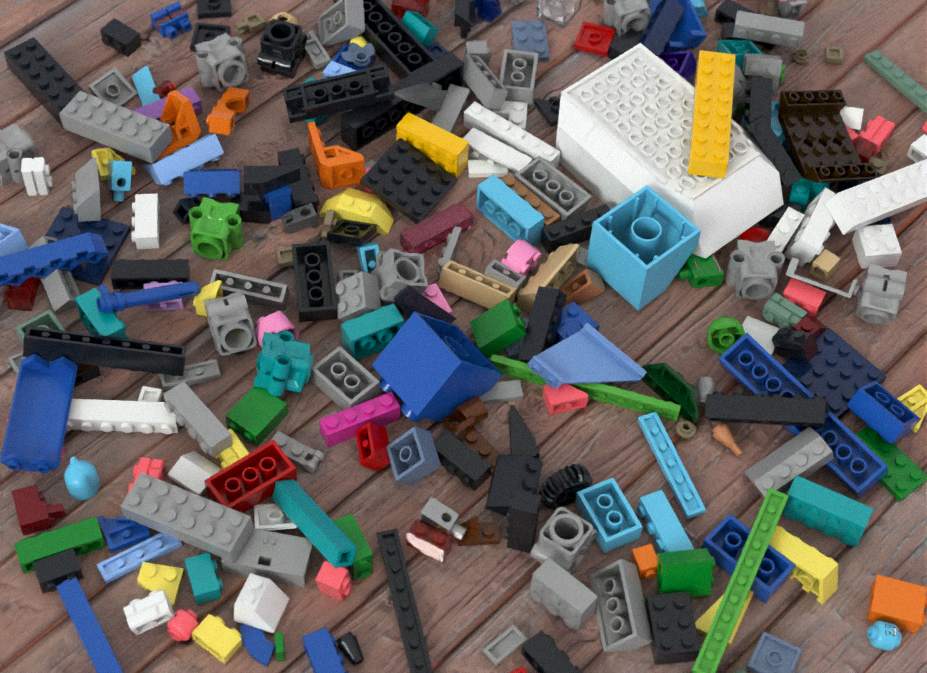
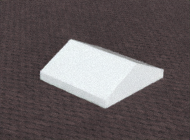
[742,316,780,356]
[168,451,223,496]
[254,503,297,531]

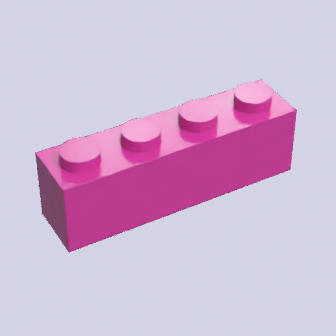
[319,392,400,448]

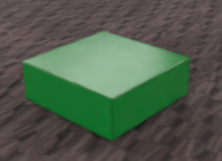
[275,632,286,662]

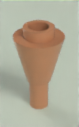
[712,423,743,457]

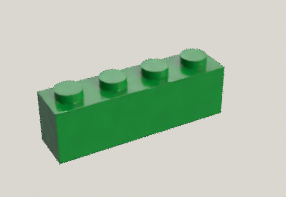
[14,517,106,574]

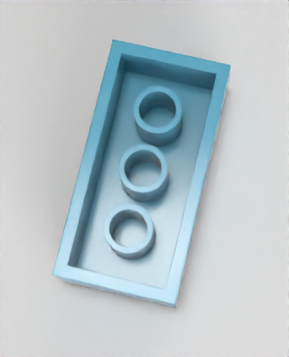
[476,174,544,246]

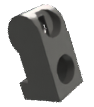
[281,203,320,233]

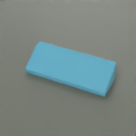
[132,66,160,106]

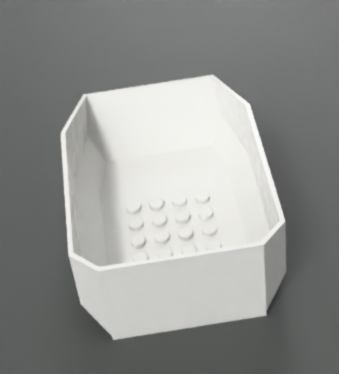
[555,43,783,258]

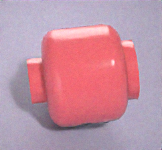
[167,609,199,642]

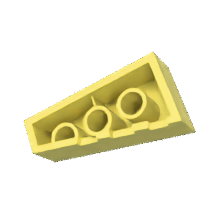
[769,526,838,605]

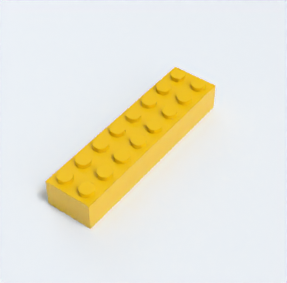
[687,50,736,179]

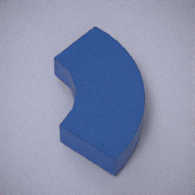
[240,623,276,667]

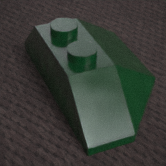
[641,363,699,427]

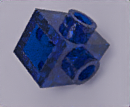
[476,0,502,23]

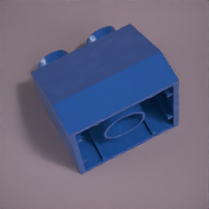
[372,311,503,422]

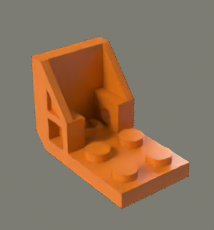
[149,90,201,163]
[308,121,365,190]

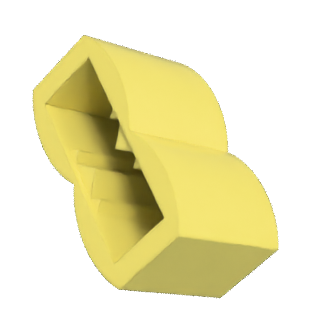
[192,614,242,664]

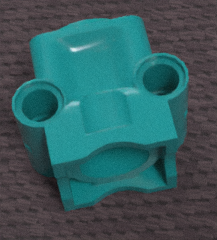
[254,331,313,396]

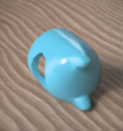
[64,457,100,500]

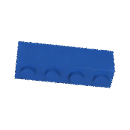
[302,628,349,673]

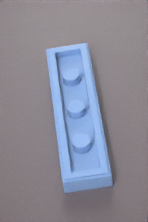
[96,533,182,584]

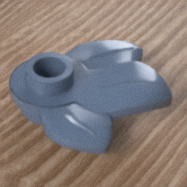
[341,42,375,67]

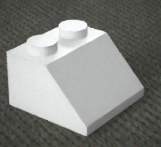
[234,573,289,633]

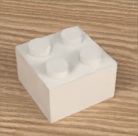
[852,224,902,269]

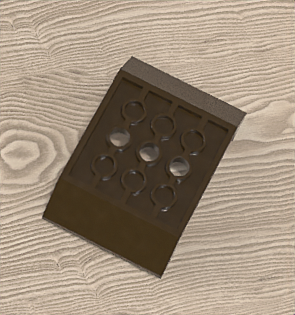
[778,89,878,183]

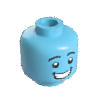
[867,620,901,651]

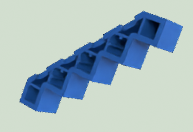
[0,232,109,287]

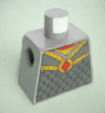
[418,497,467,543]

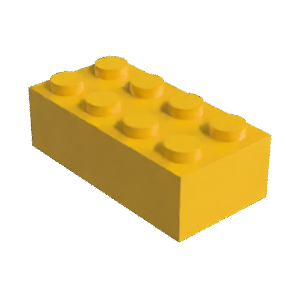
[396,112,469,178]

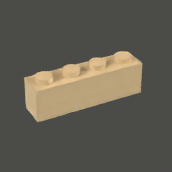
[438,260,517,309]

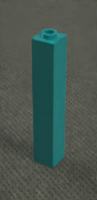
[272,479,357,568]

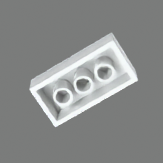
[783,187,836,267]

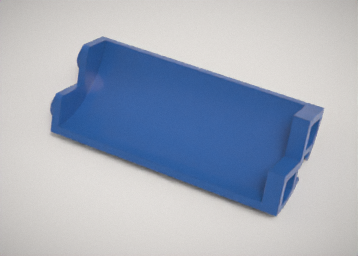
[650,0,707,53]
[0,353,78,473]

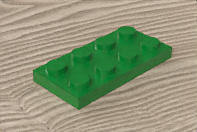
[856,426,927,502]

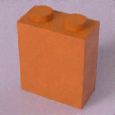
[866,574,927,633]

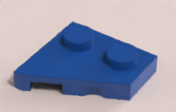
[97,516,151,553]

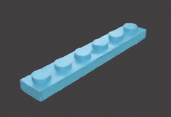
[637,412,706,520]

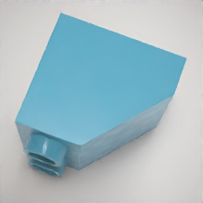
[586,185,701,310]

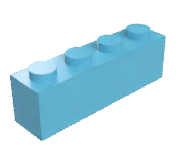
[637,490,694,553]

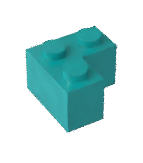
[788,169,830,213]

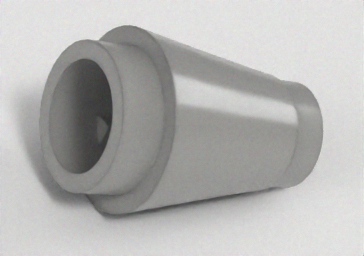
[696,377,715,407]

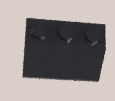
[485,454,543,517]

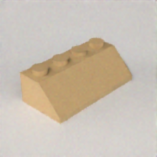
[517,244,580,314]

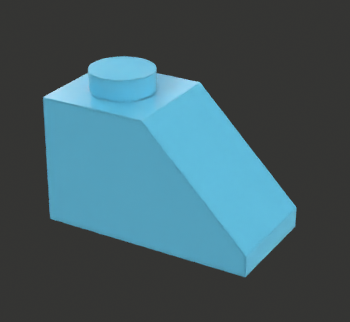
[356,242,379,274]

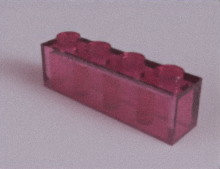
[400,201,474,254]

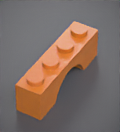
[206,87,250,136]

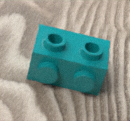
[401,11,440,47]
[184,552,224,605]

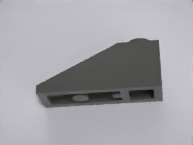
[394,82,447,112]

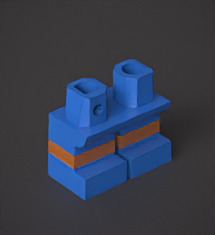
[150,1,192,40]

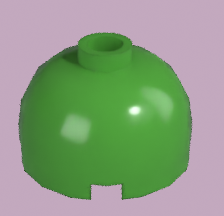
[707,316,745,355]

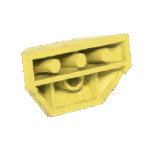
[319,188,394,236]

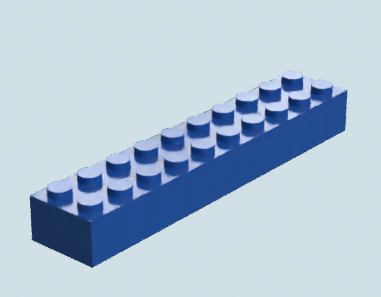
[719,333,888,500]

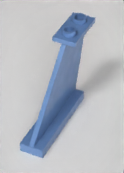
[527,323,647,389]

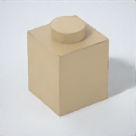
[809,249,841,283]

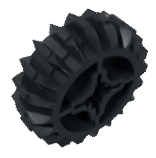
[539,464,593,510]

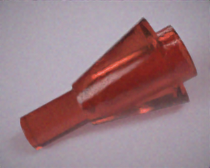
[152,80,176,97]

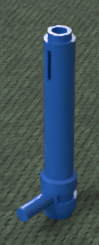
[96,281,200,314]

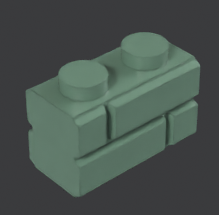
[761,292,808,330]

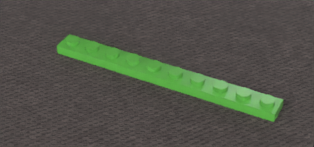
[490,354,681,422]
[692,488,789,673]

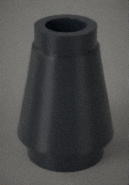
[337,632,365,666]

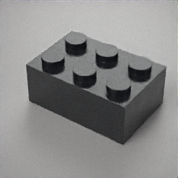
[645,592,700,665]

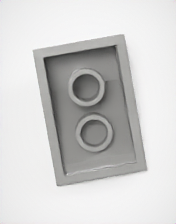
[318,0,365,48]

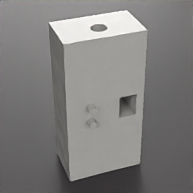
[221,529,315,588]

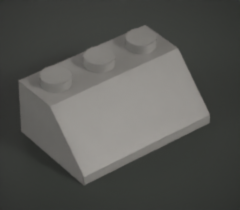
[72,158,101,222]

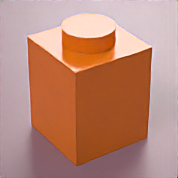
[630,544,657,580]

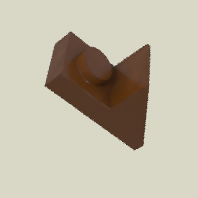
[458,516,500,546]

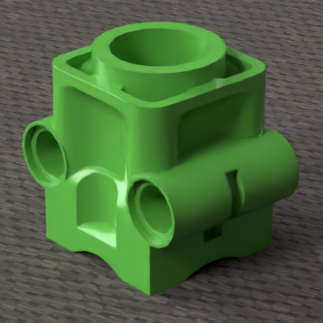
[189,197,244,260]

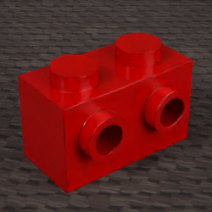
[356,422,391,471]

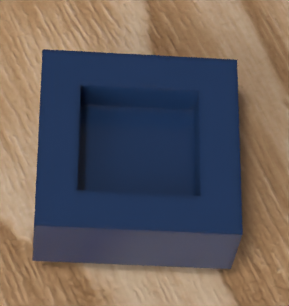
[426,42,448,59]

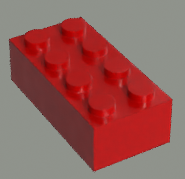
[204,439,297,513]

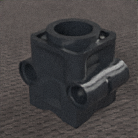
[257,19,307,79]

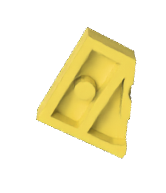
[92,147,136,181]
[897,384,927,433]
[137,562,184,608]

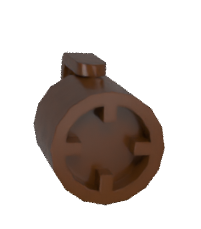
[442,396,488,432]

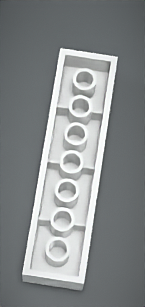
[825,159,927,235]

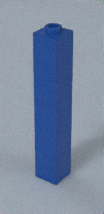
[56,578,123,673]

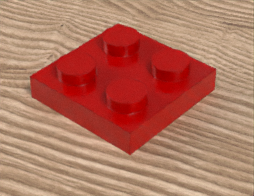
[574,21,615,57]

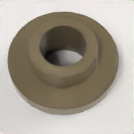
[793,48,810,64]
[676,420,696,440]

